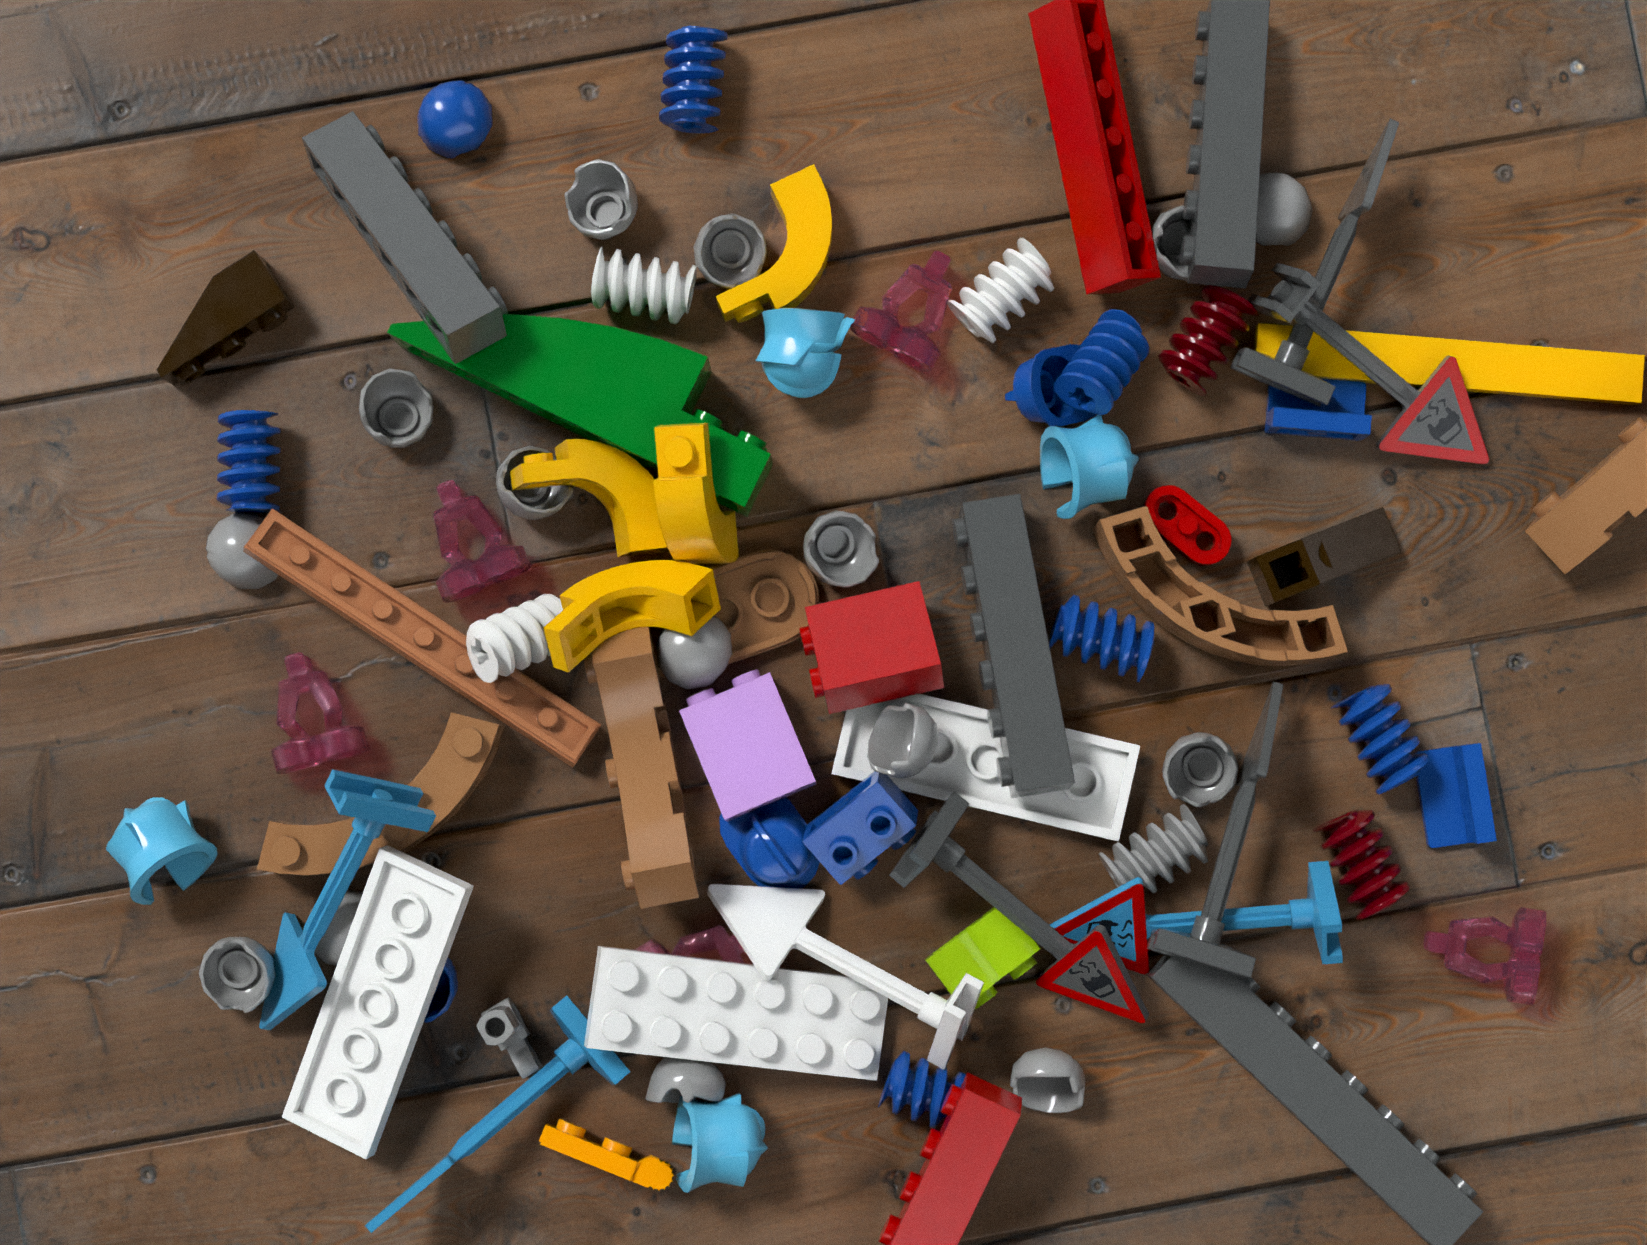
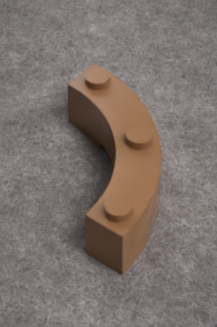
[1525,417,1647,574]
[1092,506,1348,666]
[584,627,699,909]
[257,712,506,875]

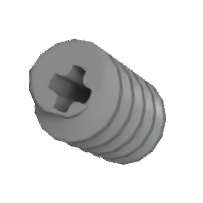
[1098,804,1208,893]

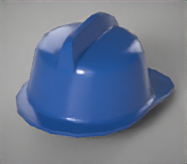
[1005,344,1096,427]
[719,797,820,889]

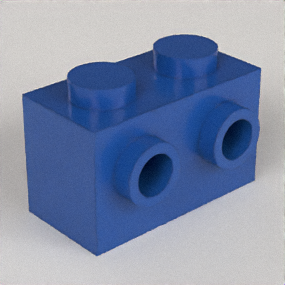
[802,771,918,885]

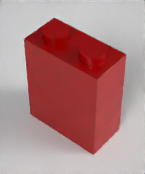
[799,581,944,714]

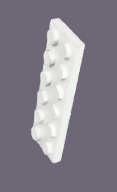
[831,694,1140,841]
[282,845,474,1159]
[584,946,888,1081]

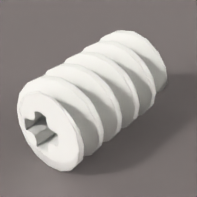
[947,237,1054,343]
[591,247,697,325]
[466,594,563,683]

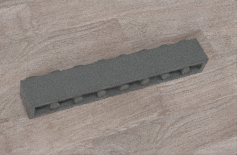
[1146,934,1483,1245]

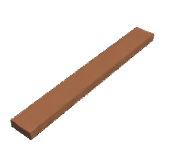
[243,509,601,768]

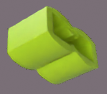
[924,907,1040,1009]

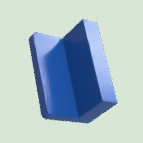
[1265,378,1372,441]
[1413,743,1497,848]

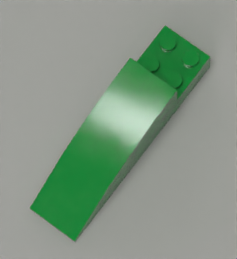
[387,314,773,517]

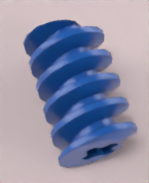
[659,26,728,133]
[1054,309,1149,415]
[217,410,281,513]
[1048,595,1155,682]
[1331,684,1429,795]
[878,1051,966,1129]

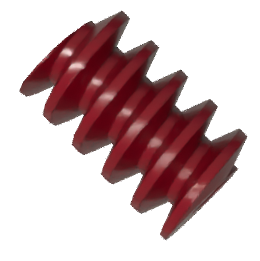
[1158,285,1259,397]
[1313,810,1410,920]

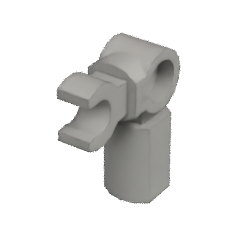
[476,997,543,1079]

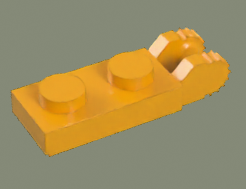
[539,1118,674,1191]

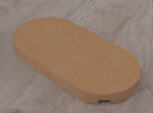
[649,549,819,678]

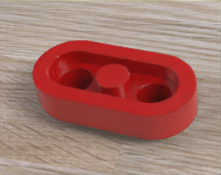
[1143,485,1232,566]

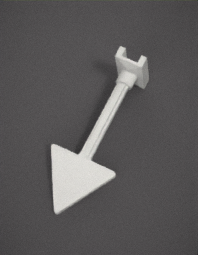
[707,884,984,1070]

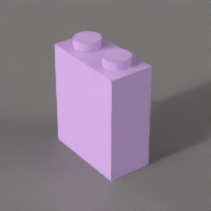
[679,669,817,822]

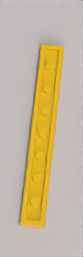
[1254,323,1645,405]

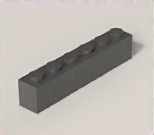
[1180,0,1270,289]
[302,111,507,364]
[952,494,1075,798]

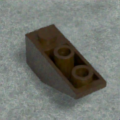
[156,250,295,385]
[1247,507,1402,607]

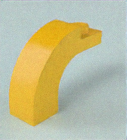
[716,164,832,323]
[653,423,739,565]
[510,439,668,557]
[543,560,721,672]

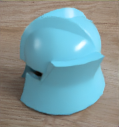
[756,308,855,398]
[1040,415,1139,519]
[106,797,218,905]
[672,1093,768,1193]

